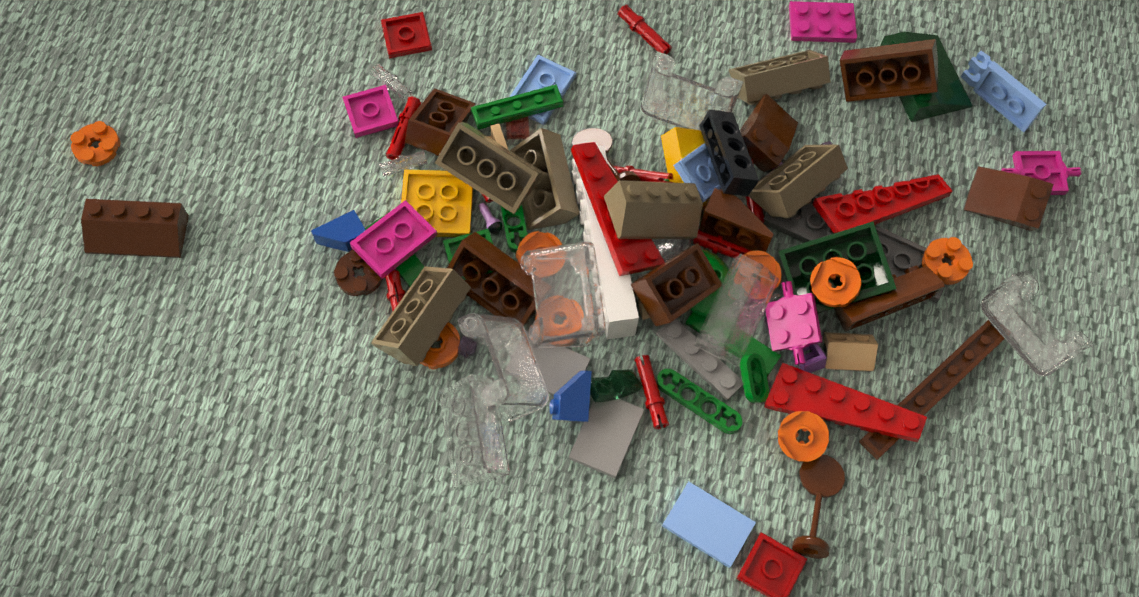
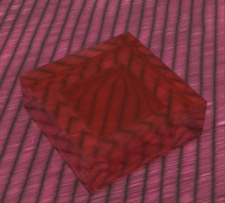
[506,116,529,139]

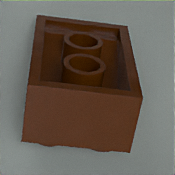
[405,88,476,156]
[740,93,798,172]
[963,166,1054,231]
[699,188,774,252]
[631,243,723,327]

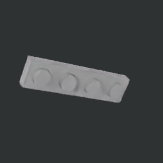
[656,319,743,401]

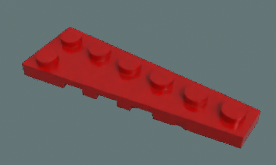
[571,142,665,276]
[813,174,952,233]
[764,362,927,443]

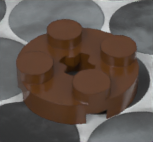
[334,249,383,296]

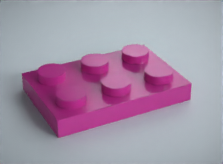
[789,1,857,43]
[350,200,437,279]

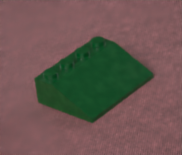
[880,32,973,122]
[779,221,897,314]

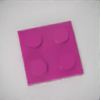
[342,85,399,138]

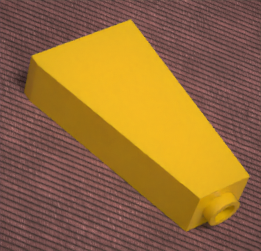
[661,127,708,210]

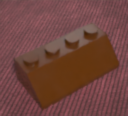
[839,39,938,102]
[81,199,189,258]
[447,232,552,333]
[834,265,945,332]

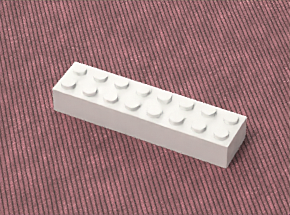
[571,146,639,340]

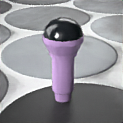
[479,203,502,234]

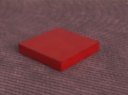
[381,12,432,59]
[736,532,807,597]

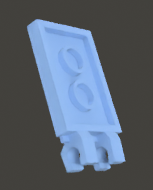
[961,51,1046,133]

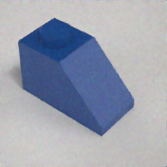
[311,210,366,252]
[549,371,592,422]

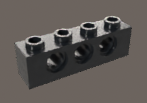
[699,109,759,197]

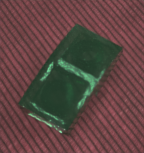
[590,369,643,403]

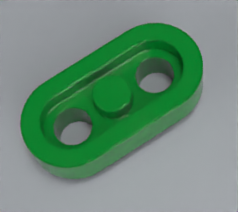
[740,353,769,403]

